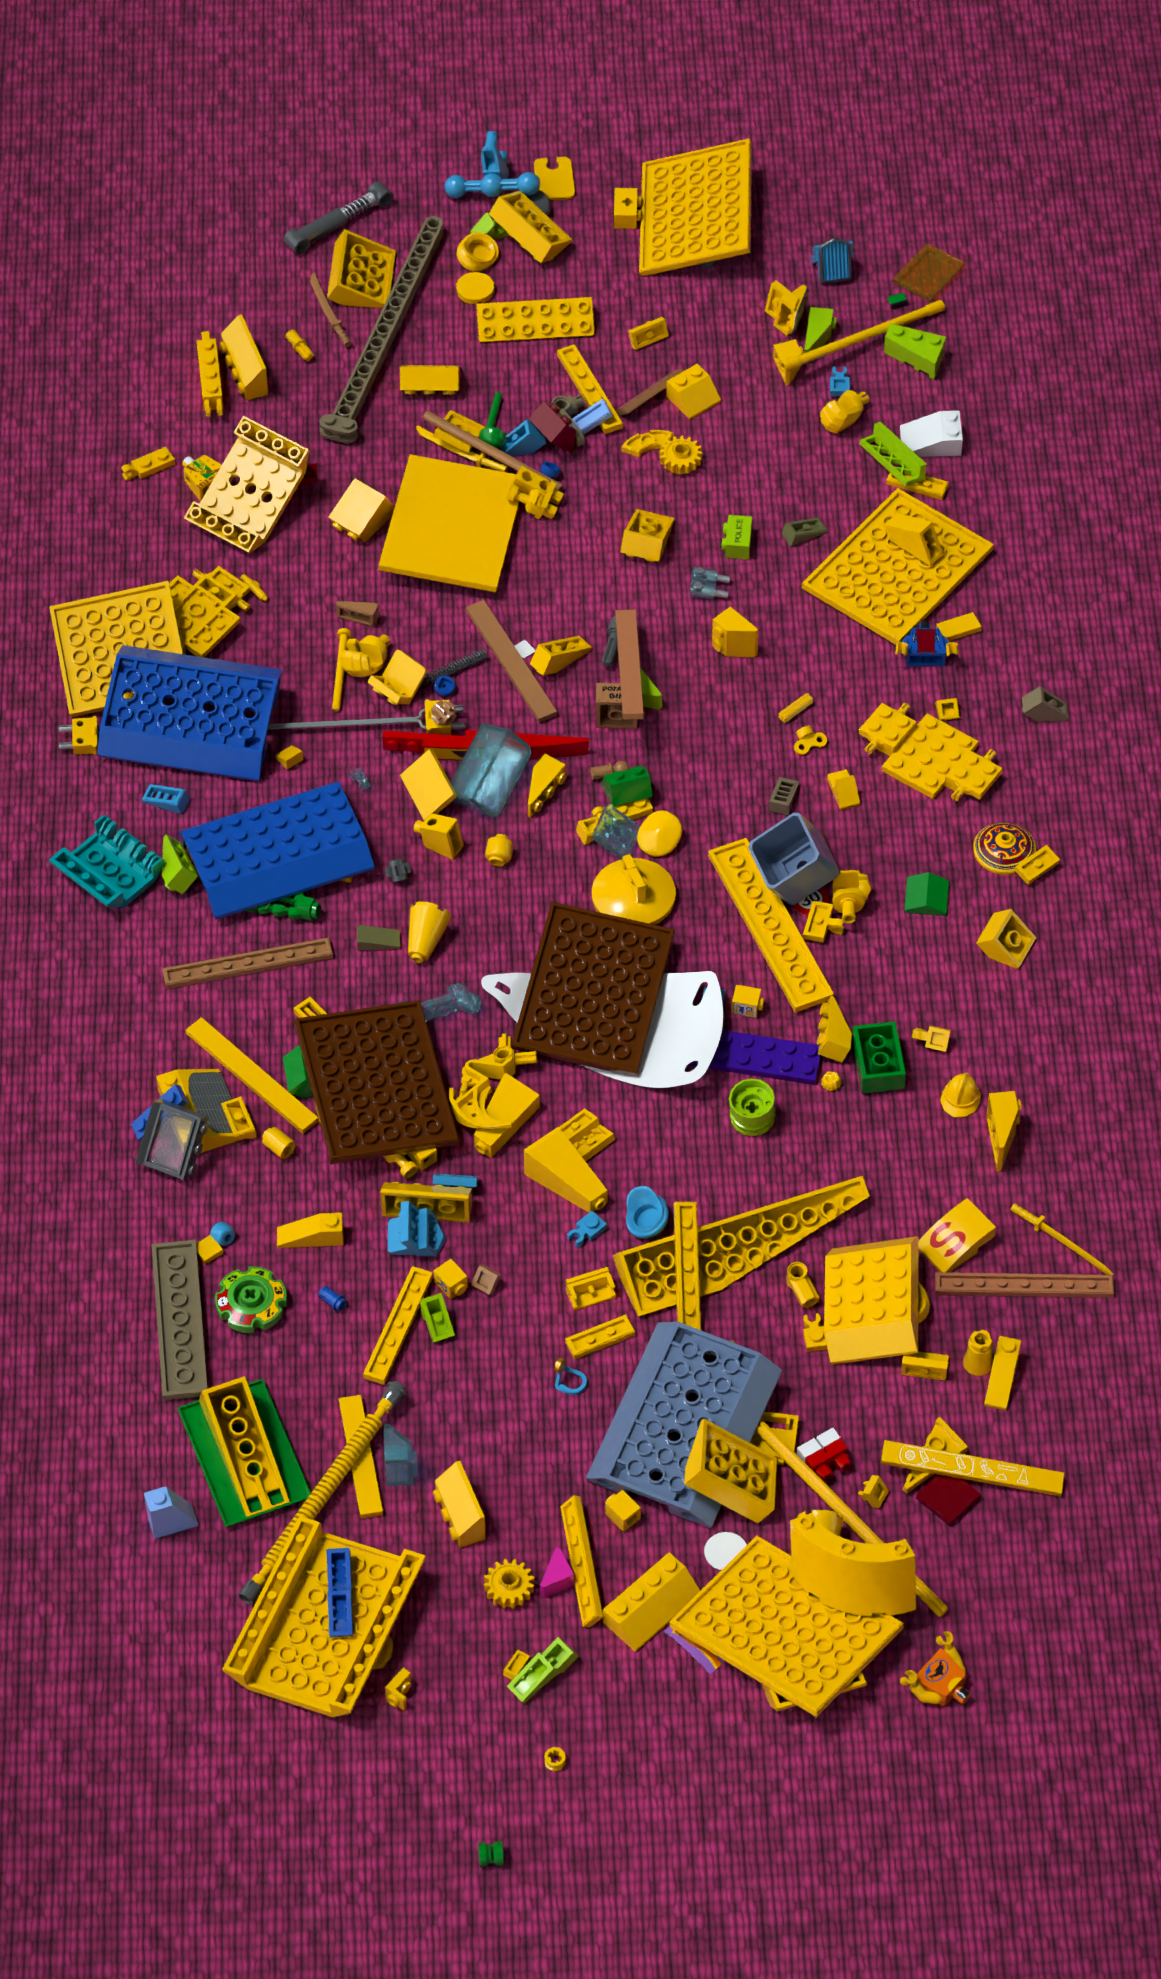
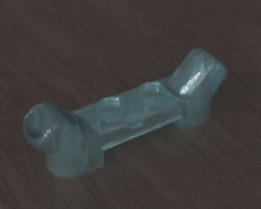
[395,983,481,1022]

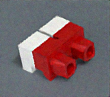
[797,1428,851,1483]

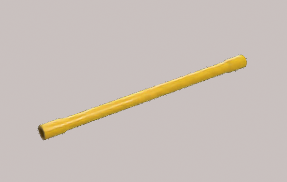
[780,300,945,372]

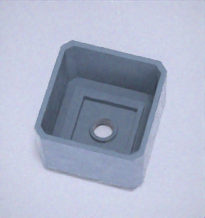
[748,813,839,905]

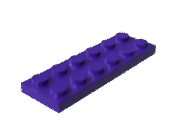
[688,1030,821,1085]

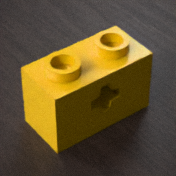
[614,188,641,229]

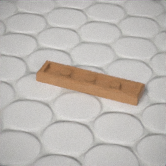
[616,368,683,416]

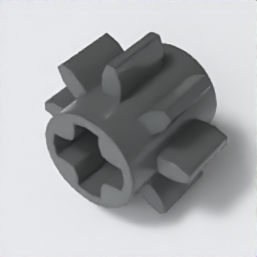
[384,858,411,882]

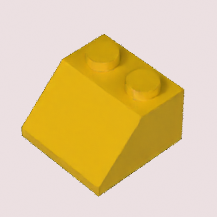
[666,364,721,420]
[712,607,758,657]
[976,909,1036,969]

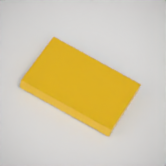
[400,749,457,820]

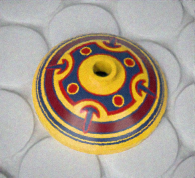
[973,822,1036,875]

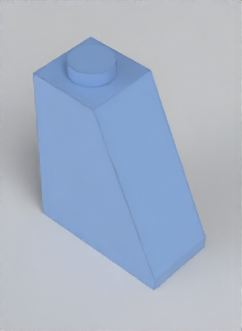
[144,1486,199,1539]

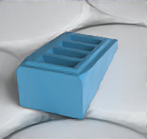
[142,784,190,814]

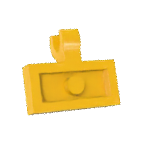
[803,901,844,943]

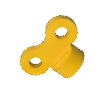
[794,725,827,755]

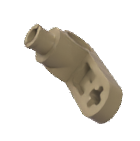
[551,395,585,447]

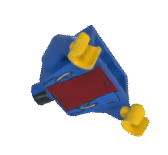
[895,621,959,666]

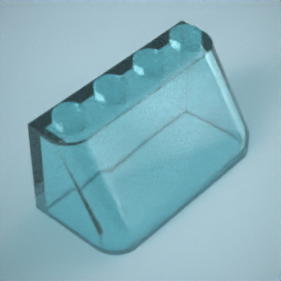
[450,723,531,817]

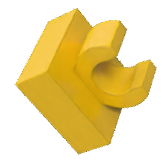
[858,1475,889,1508]

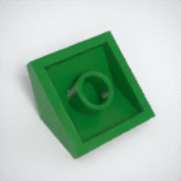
[904,872,949,916]

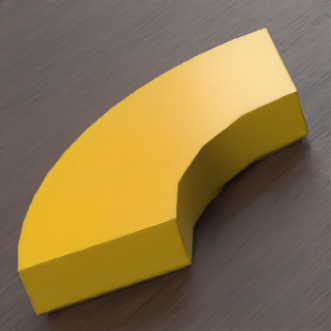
[621,430,674,457]

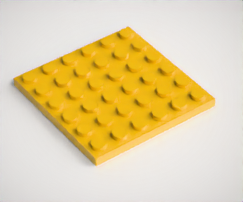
[49,581,183,718]

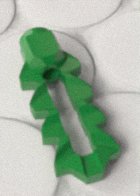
[245,893,321,921]

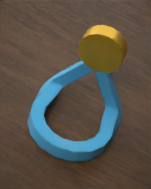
[554,1358,588,1395]

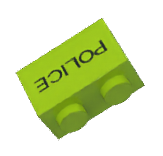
[721,515,752,560]

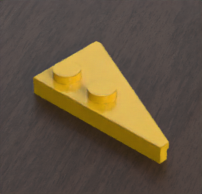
[903,1417,968,1494]

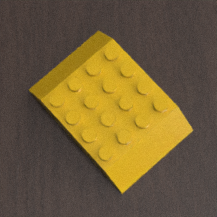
[824,1236,918,1365]

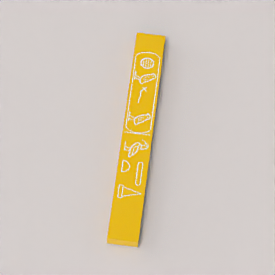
[881,1440,1064,1496]

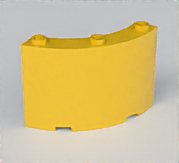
[790,1513,916,1616]

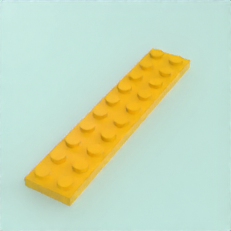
[708,838,834,1013]

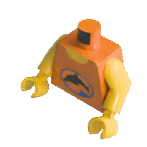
[900,1631,971,1706]

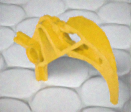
[449,1033,537,1129]

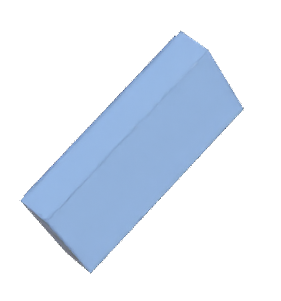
[572,399,613,435]

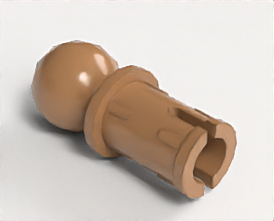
[590,761,630,780]

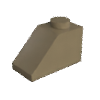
[1022,686,1069,722]

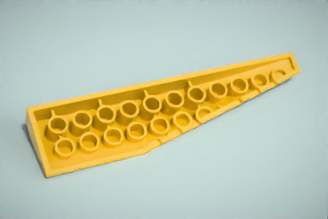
[613,1176,869,1317]

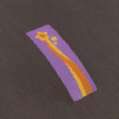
[664,1626,725,1674]

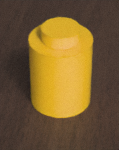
[262,1127,296,1159]

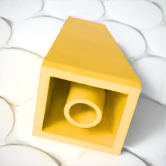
[524,1127,608,1213]

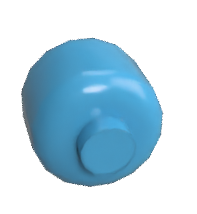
[210,1221,235,1246]

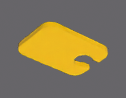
[534,157,575,201]

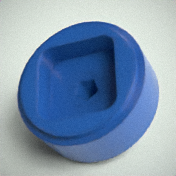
[540,462,561,478]
[434,675,455,697]

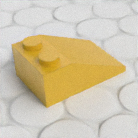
[620,509,675,562]
[986,1091,1021,1172]

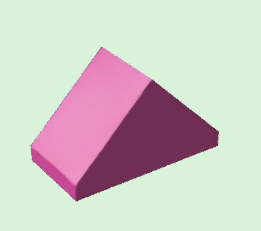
[540,1547,574,1598]

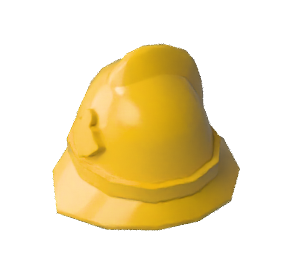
[940,1073,981,1118]

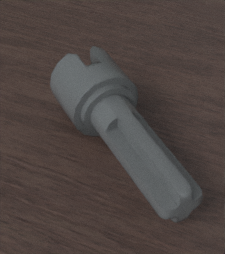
[601,616,618,667]

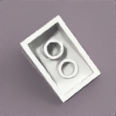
[900,411,963,457]

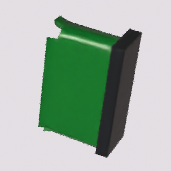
[887,292,909,310]

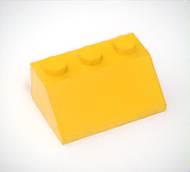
[400,365,460,394]
[433,1461,486,1548]

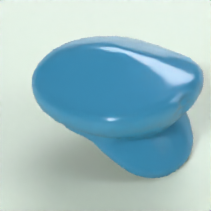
[626,1186,669,1239]

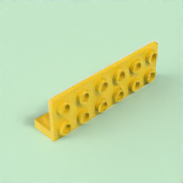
[476,297,594,342]

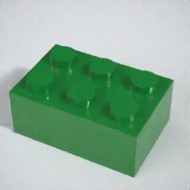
[852,1021,906,1093]

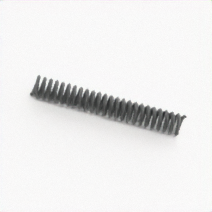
[418,647,488,689]

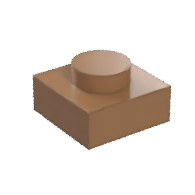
[471,1264,501,1295]

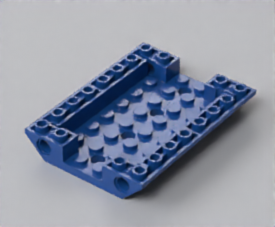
[97,645,283,781]

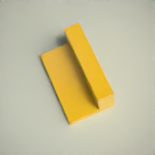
[901,1351,949,1381]

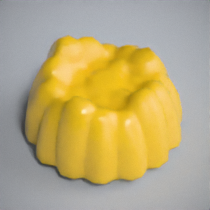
[821,1071,842,1091]

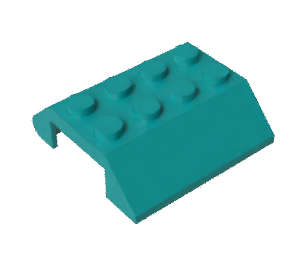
[49,815,165,908]

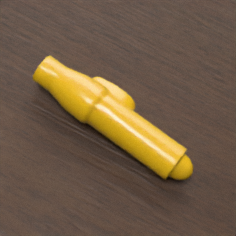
[240,574,268,601]

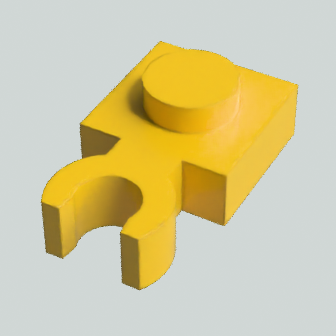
[803,1313,828,1352]

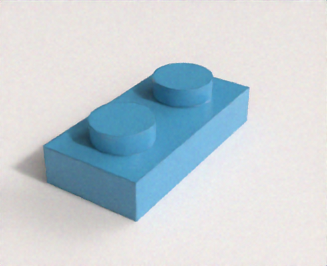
[433,1173,479,1190]

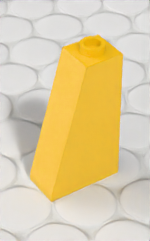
[474,1073,540,1158]

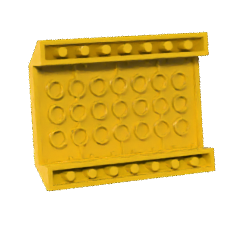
[223,1516,426,1717]

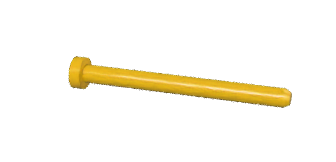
[332,628,351,712]

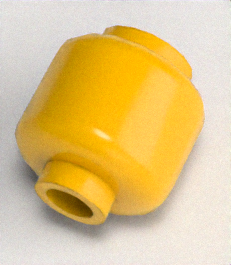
[485,834,514,867]

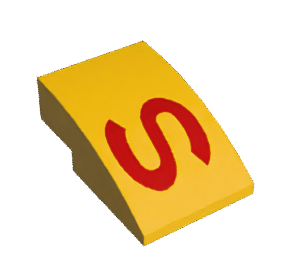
[918,1198,996,1272]

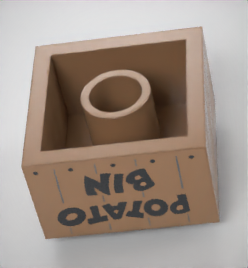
[596,682,637,728]

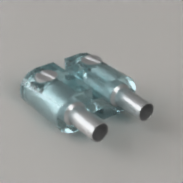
[689,566,730,600]

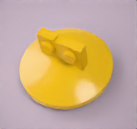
[592,854,676,925]

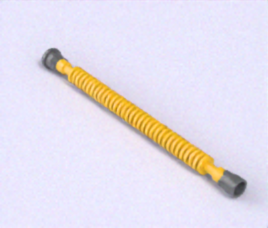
[238,1381,407,1605]

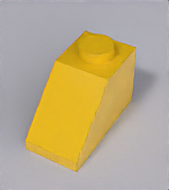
[773,340,804,385]

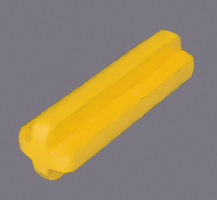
[779,693,813,723]

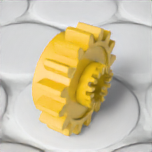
[659,435,703,474]
[484,1559,534,1609]

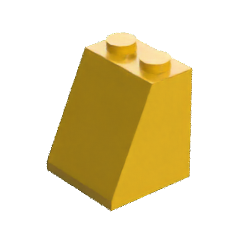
[328,478,395,542]

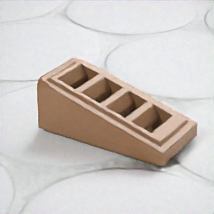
[336,601,380,627]

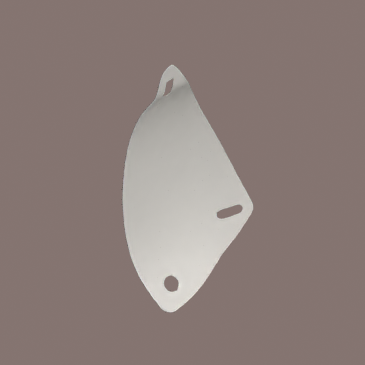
[481,971,723,1088]

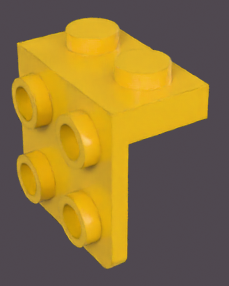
[368,650,427,705]

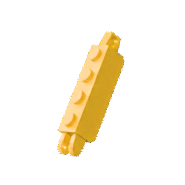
[196,331,223,417]

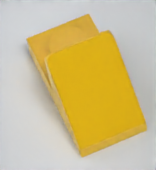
[827,769,860,810]

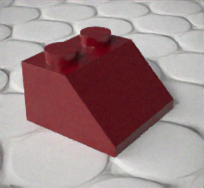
[529,401,576,452]

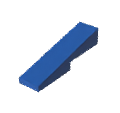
[326,1548,353,1638]

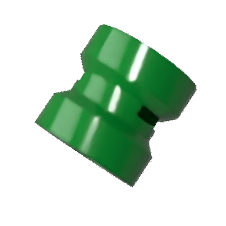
[478,1841,504,1867]

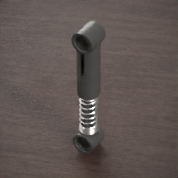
[283,181,393,255]

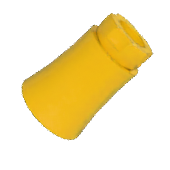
[963,1330,994,1376]

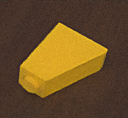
[884,513,943,566]

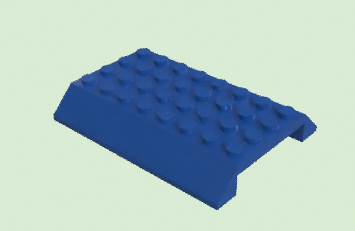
[178,782,375,920]

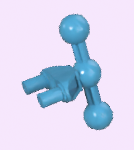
[444,131,540,199]

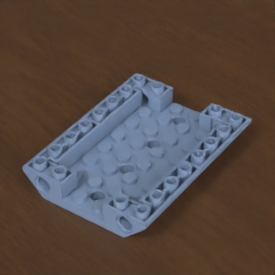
[585,1322,782,1529]

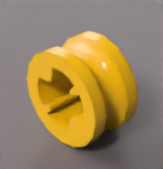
[544,1747,566,1772]

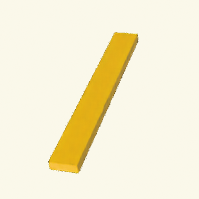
[186,1017,319,1134]

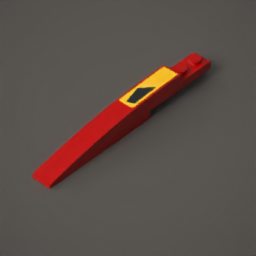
[382,730,589,761]

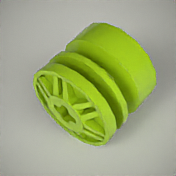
[729,1078,775,1136]

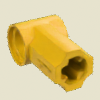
[786,1262,820,1309]

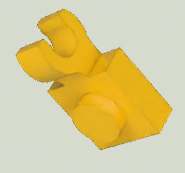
[912,1025,951,1052]

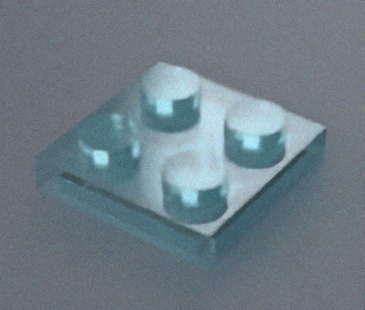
[591,804,640,859]

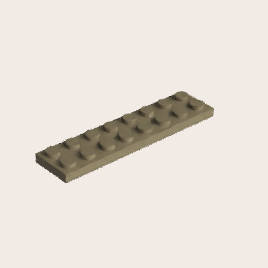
[152,1240,208,1400]

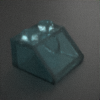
[384,1423,418,1486]

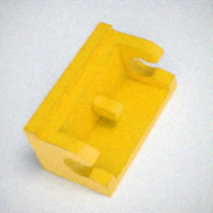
[566,1267,616,1311]

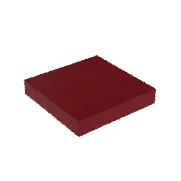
[916,1474,981,1526]

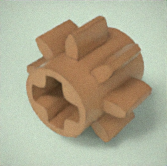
[431,700,456,725]

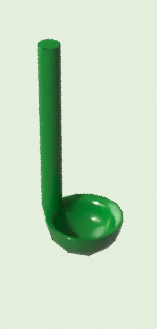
[479,392,508,450]

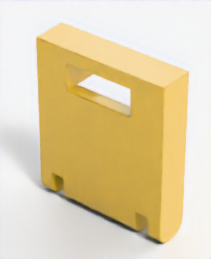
[750,1412,799,1466]

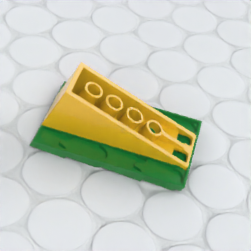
[177,1376,311,1528]

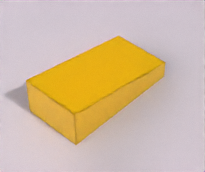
[503,1650,530,1680]

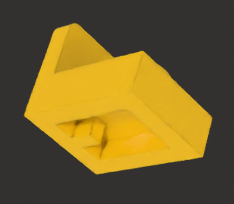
[385,1667,411,1710]

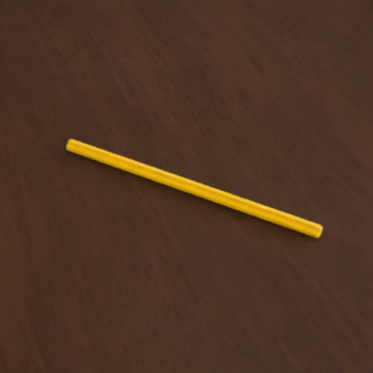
[756,1422,948,1617]

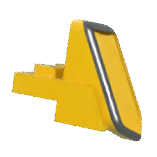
[765,280,809,336]

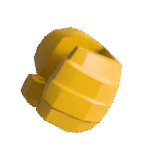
[820,390,869,434]
[340,635,391,677]
[832,870,872,924]

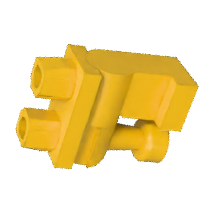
[506,466,563,519]
[382,1148,437,1179]

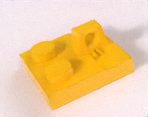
[434,410,485,453]

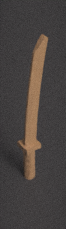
[310,273,352,347]

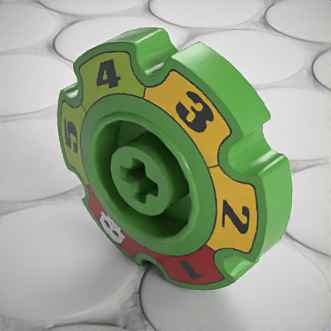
[215,1266,287,1333]

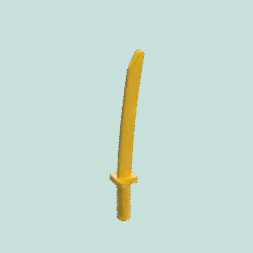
[416,426,508,472]
[1011,1203,1113,1275]

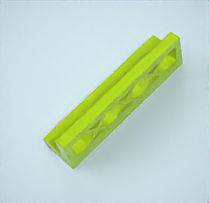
[860,422,927,487]

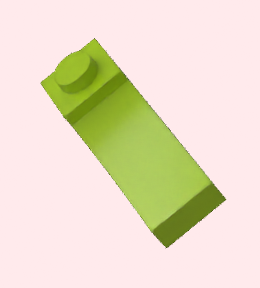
[507,1637,579,1704]

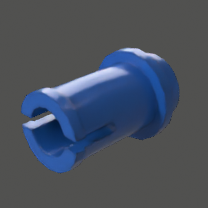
[318,1285,347,1311]

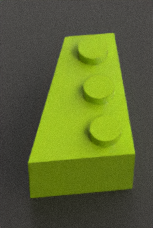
[884,323,946,380]

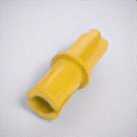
[286,330,314,362]

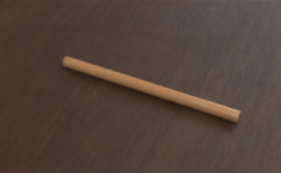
[423,410,563,491]

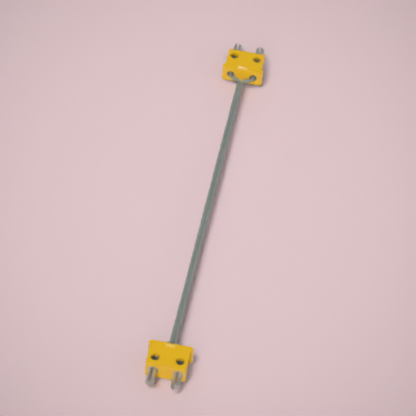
[58,699,465,755]

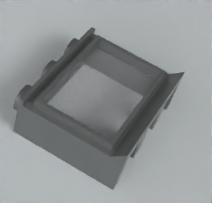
[135,1099,209,1180]

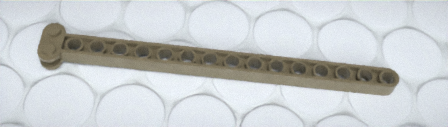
[319,216,443,443]

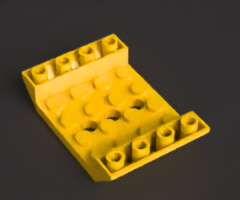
[184,416,309,553]

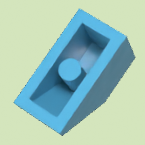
[501,419,546,456]

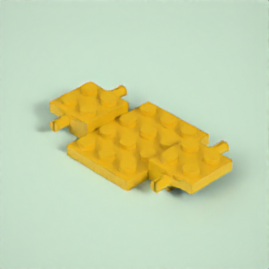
[169,566,251,657]
[859,703,1003,801]

